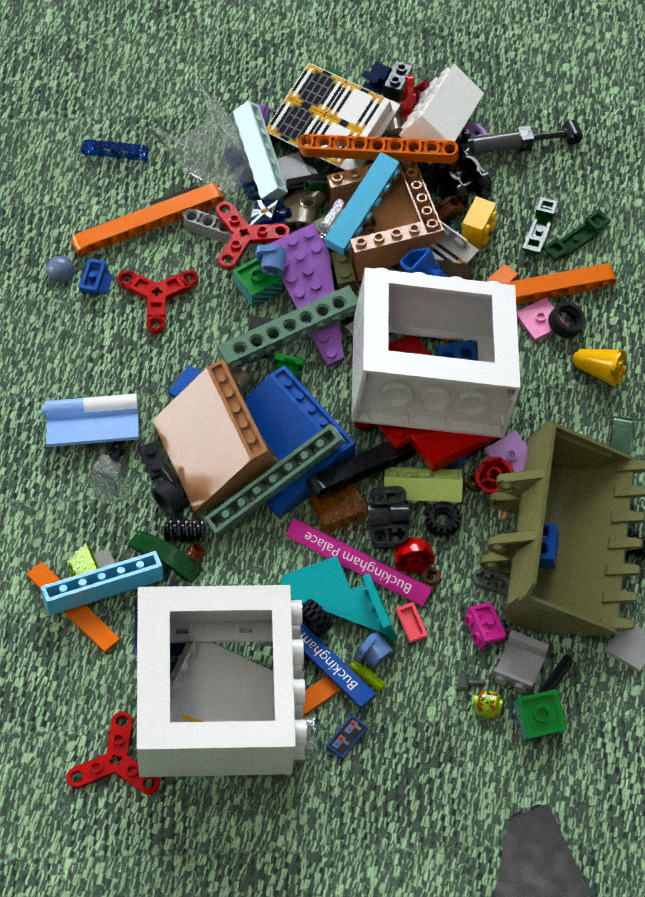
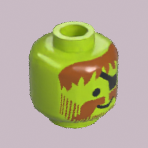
[472,689,504,719]

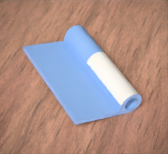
[42,393,139,447]

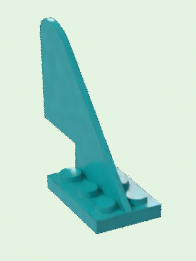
[280,556,398,641]

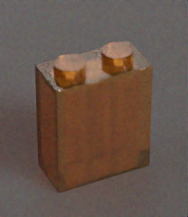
[309,483,368,534]

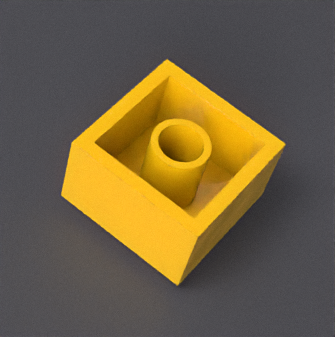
[461,196,498,251]

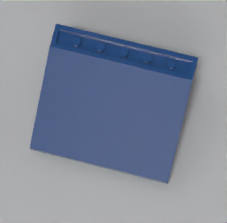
[244,365,356,518]

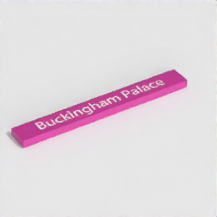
[285,518,433,606]

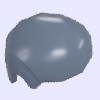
[46,256,76,283]

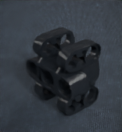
[434,147,492,208]
[368,486,410,549]

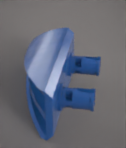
[400,248,447,277]

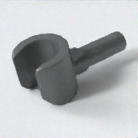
[457,677,486,692]

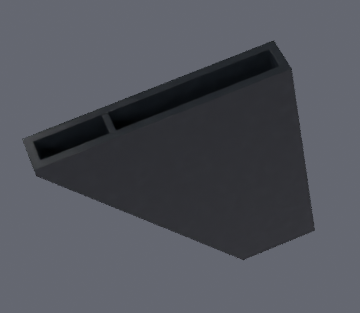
[494,804,592,897]

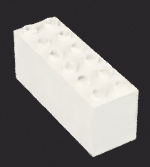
[399,64,484,165]

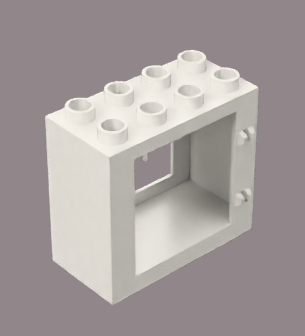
[351,268,521,438]
[137,585,307,777]

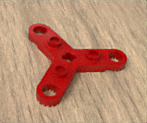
[399,74,416,152]
[216,201,290,271]
[117,269,199,334]
[66,711,160,795]

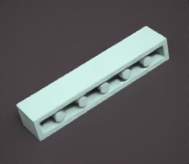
[233,101,288,203]

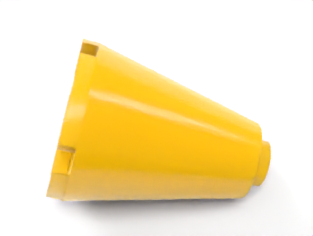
[573,349,627,387]

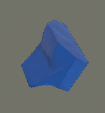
[79,258,113,294]

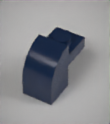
[362,61,392,93]

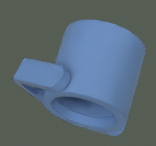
[255,244,287,276]
[354,632,394,667]

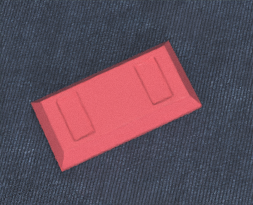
[395,602,429,643]

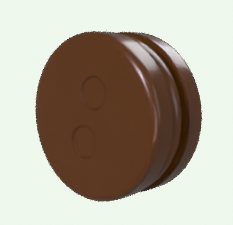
[434,196,465,226]

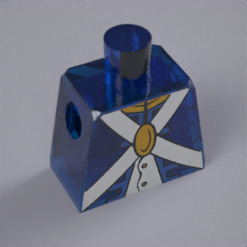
[248,199,292,231]

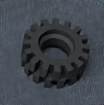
[416,162,438,190]
[425,501,461,538]
[302,599,333,637]

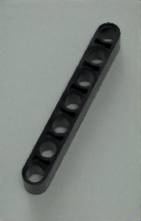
[306,441,417,499]

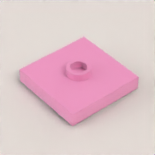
[517,297,566,342]

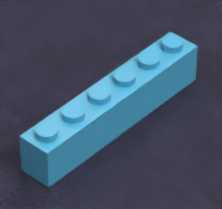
[325,152,401,256]
[41,551,163,616]

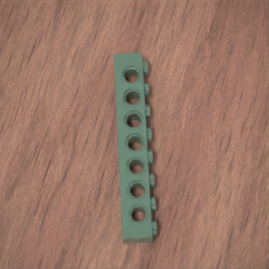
[217,285,358,371]
[205,424,346,535]

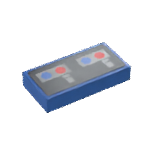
[326,715,368,760]

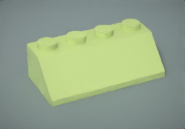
[384,467,463,505]

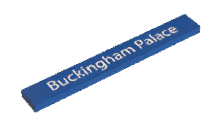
[300,623,376,709]

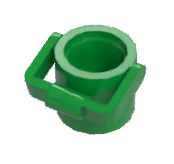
[272,353,305,378]

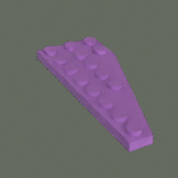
[267,223,344,367]

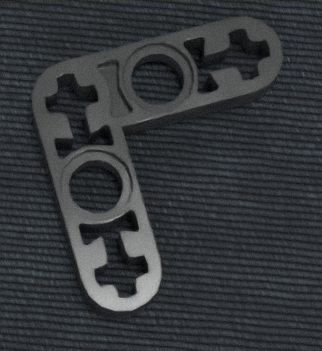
[472,569,517,635]

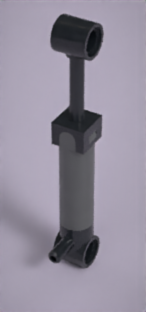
[447,120,583,154]

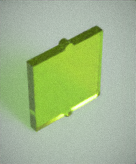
[67,543,99,576]

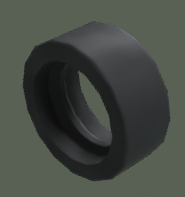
[548,302,586,338]
[151,480,187,518]

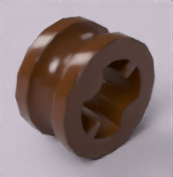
[467,473,481,492]
[186,543,206,562]
[422,567,440,587]

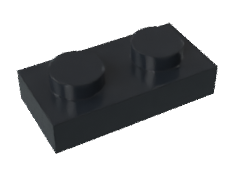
[138,441,166,481]

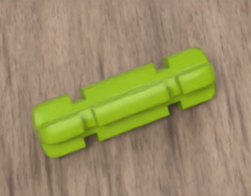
[350,660,385,692]

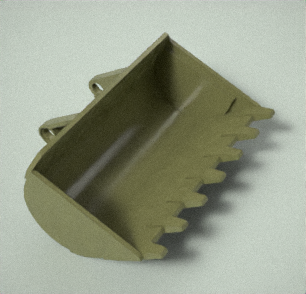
[480,420,645,637]

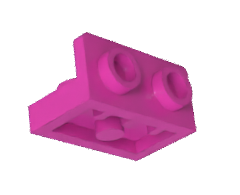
[465,602,507,650]

